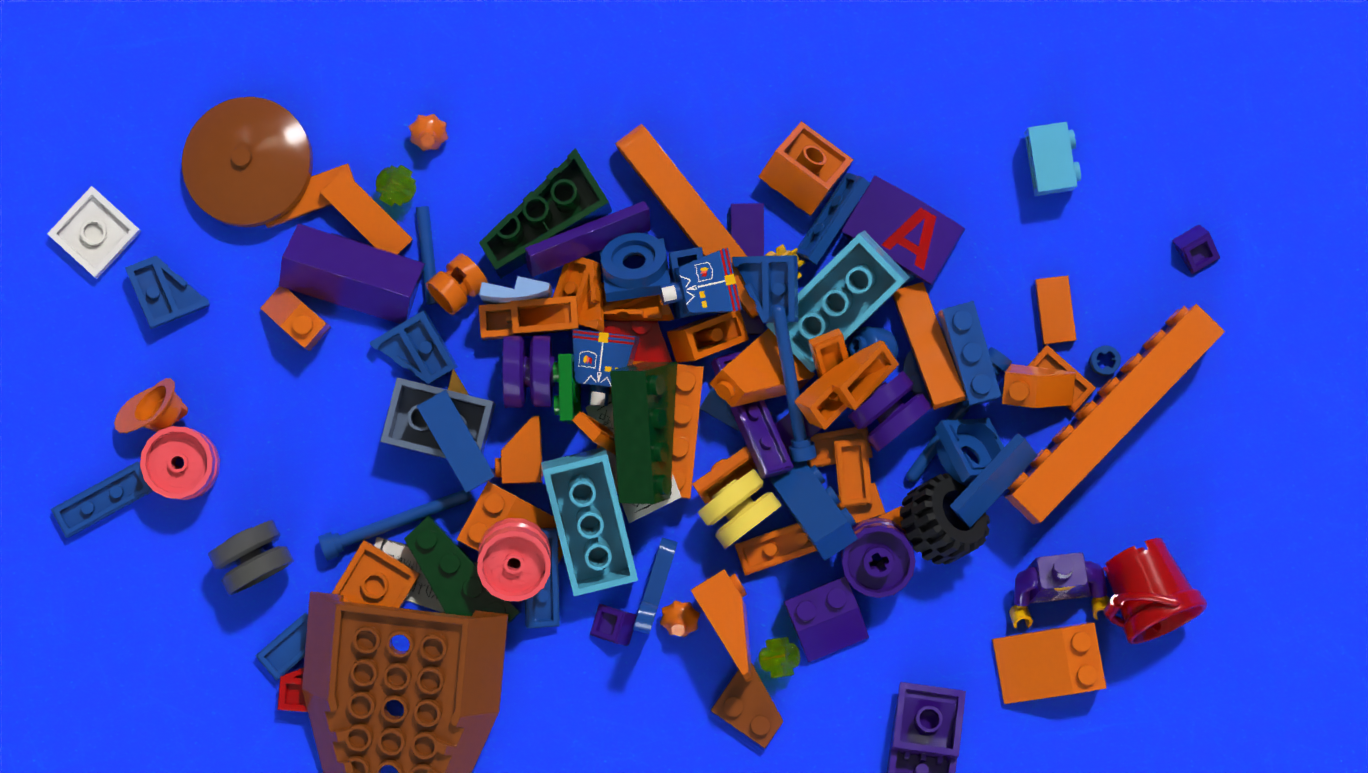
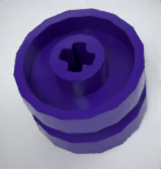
[503,336,555,408]
[848,371,933,452]
[841,517,916,598]

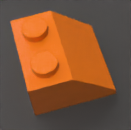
[758,121,854,216]

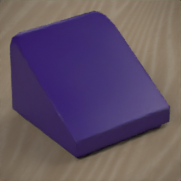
[1172,225,1220,274]
[590,604,637,646]

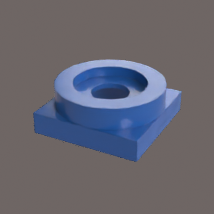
[600,233,671,302]
[934,418,1004,487]

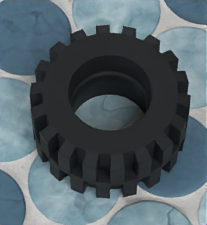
[900,473,990,565]

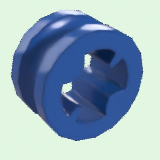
[1089,345,1121,376]

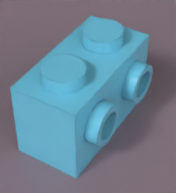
[1024,122,1081,196]

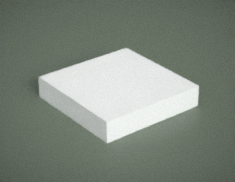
[47,186,141,279]

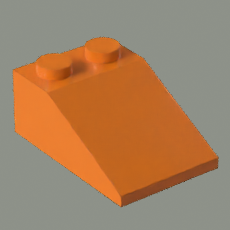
[456,481,563,564]
[691,569,753,682]
[992,622,1106,704]

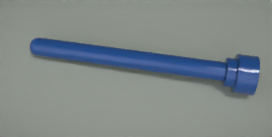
[772,305,817,462]
[906,347,1012,483]
[318,490,472,561]

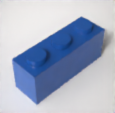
[936,301,1001,409]
[769,461,858,561]

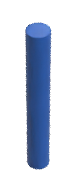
[416,206,438,305]

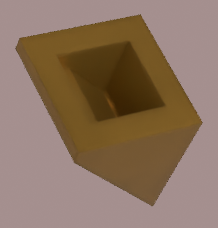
[448,369,469,395]

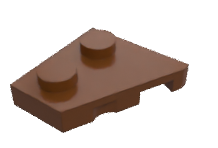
[710,662,783,748]

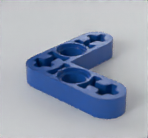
[633,537,678,635]

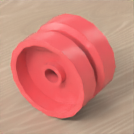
[140,426,220,500]
[477,518,551,602]

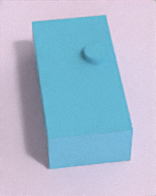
[766,230,910,373]
[541,447,638,597]

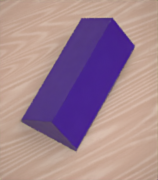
[279,224,426,324]

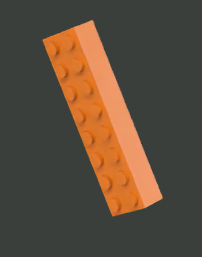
[1004,304,1225,524]

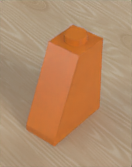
[709,328,816,407]

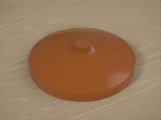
[182,97,313,227]

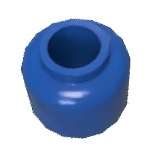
[848,326,898,359]

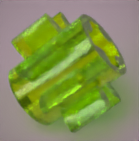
[376,165,416,206]
[759,637,800,678]

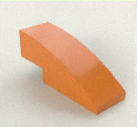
[479,296,579,341]
[794,340,899,430]

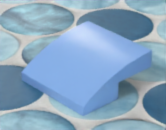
[479,276,553,304]

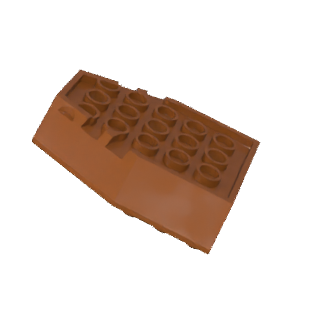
[302,591,509,773]

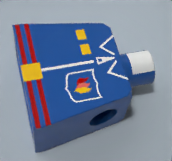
[659,248,742,314]
[573,329,640,406]

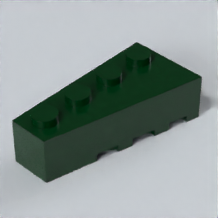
[479,148,612,279]
[610,362,677,504]
[404,516,521,624]

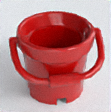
[1103,538,1207,644]

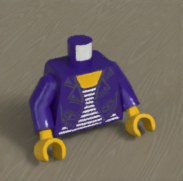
[1009,552,1110,628]

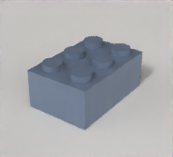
[380,377,496,459]

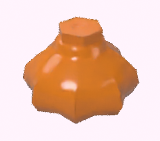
[408,114,449,151]
[660,600,700,637]

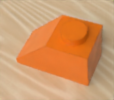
[260,286,331,351]
[667,310,749,363]
[1002,364,1076,408]
[495,416,543,484]

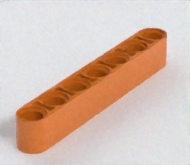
[615,124,759,319]

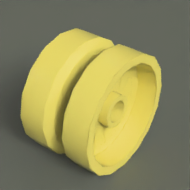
[697,469,782,549]

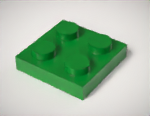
[553,354,582,424]

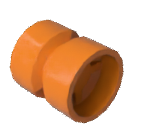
[425,253,488,315]

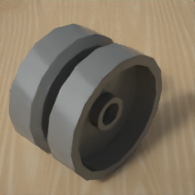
[208,520,294,595]

